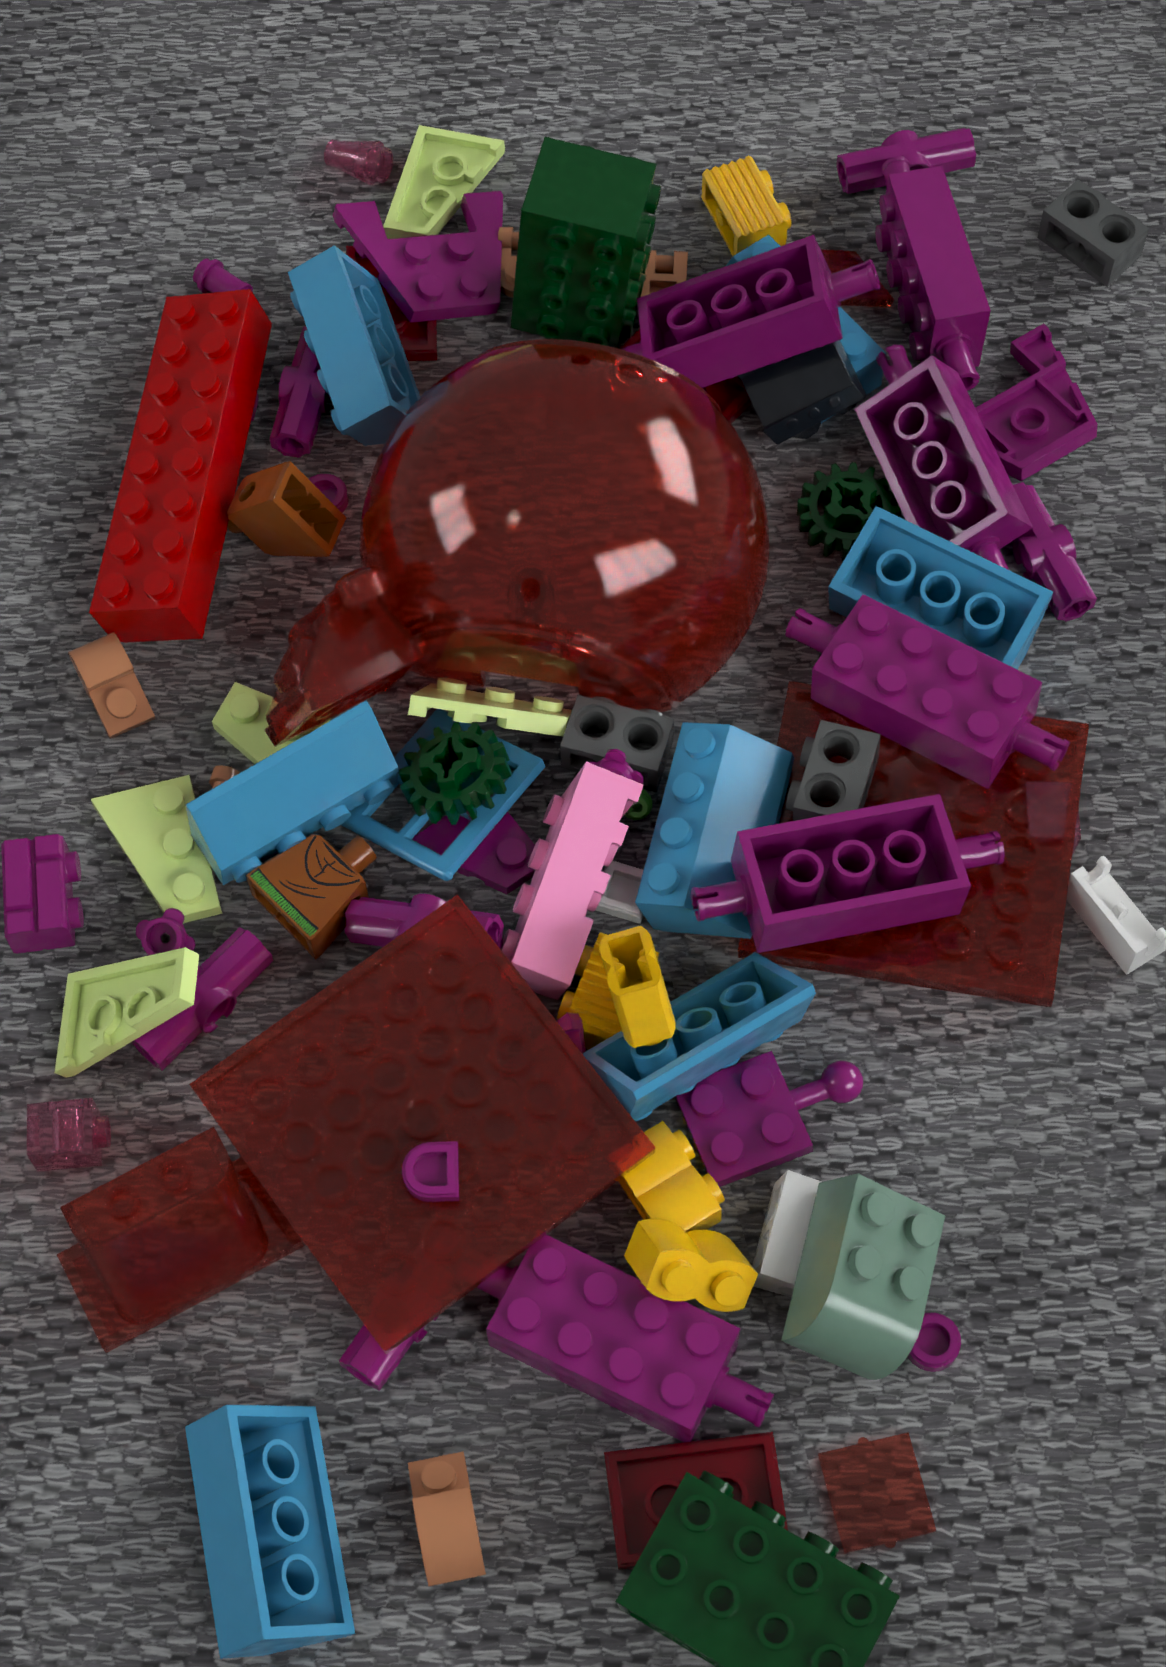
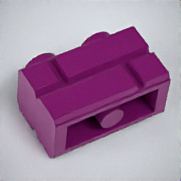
[1,834,84,954]

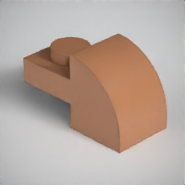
[68,632,155,739]
[408,1451,486,1586]

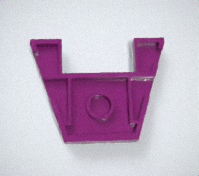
[333,191,503,323]
[976,323,1098,481]

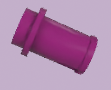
[193,258,253,293]

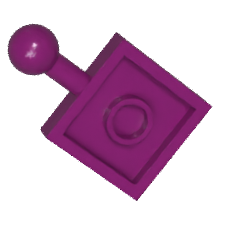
[675,1051,863,1187]

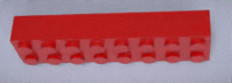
[89,289,272,643]

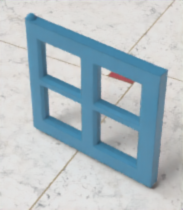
[341,709,546,881]

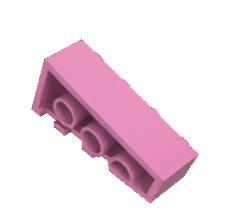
[497,762,644,1000]

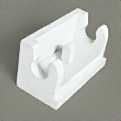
[1063,856,1166,975]
[752,1170,822,1297]

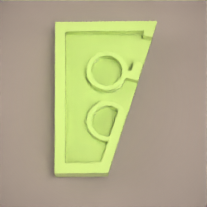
[383,125,505,239]
[408,678,572,737]
[91,775,222,923]

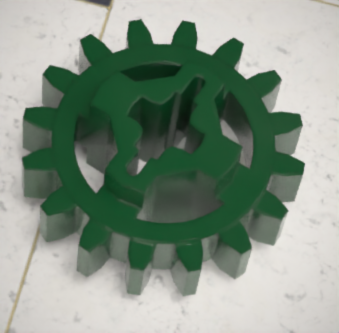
[796,462,902,561]
[398,722,512,825]

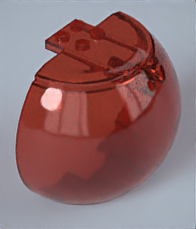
[359,339,770,712]

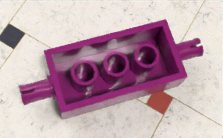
[875,157,991,391]
[604,235,880,401]
[854,345,1033,570]
[785,594,1070,789]
[691,794,1005,953]
[455,1231,774,1442]

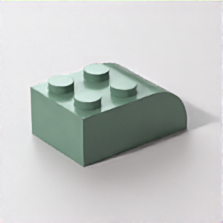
[781,1173,945,1380]

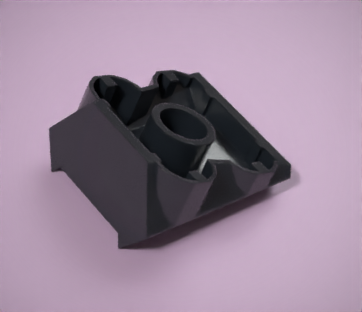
[738,340,867,445]

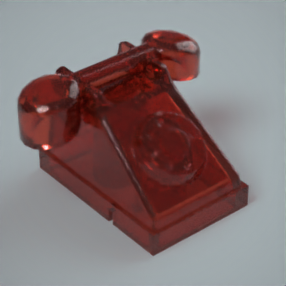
[265,566,431,747]

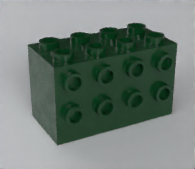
[510,137,662,352]
[615,1470,900,1667]

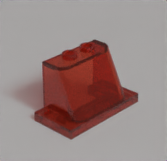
[57,1127,304,1353]

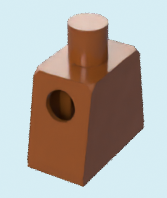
[227,461,347,557]

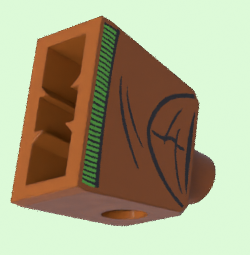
[246,834,377,960]

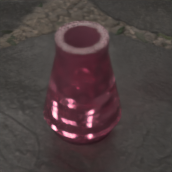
[324,139,393,185]

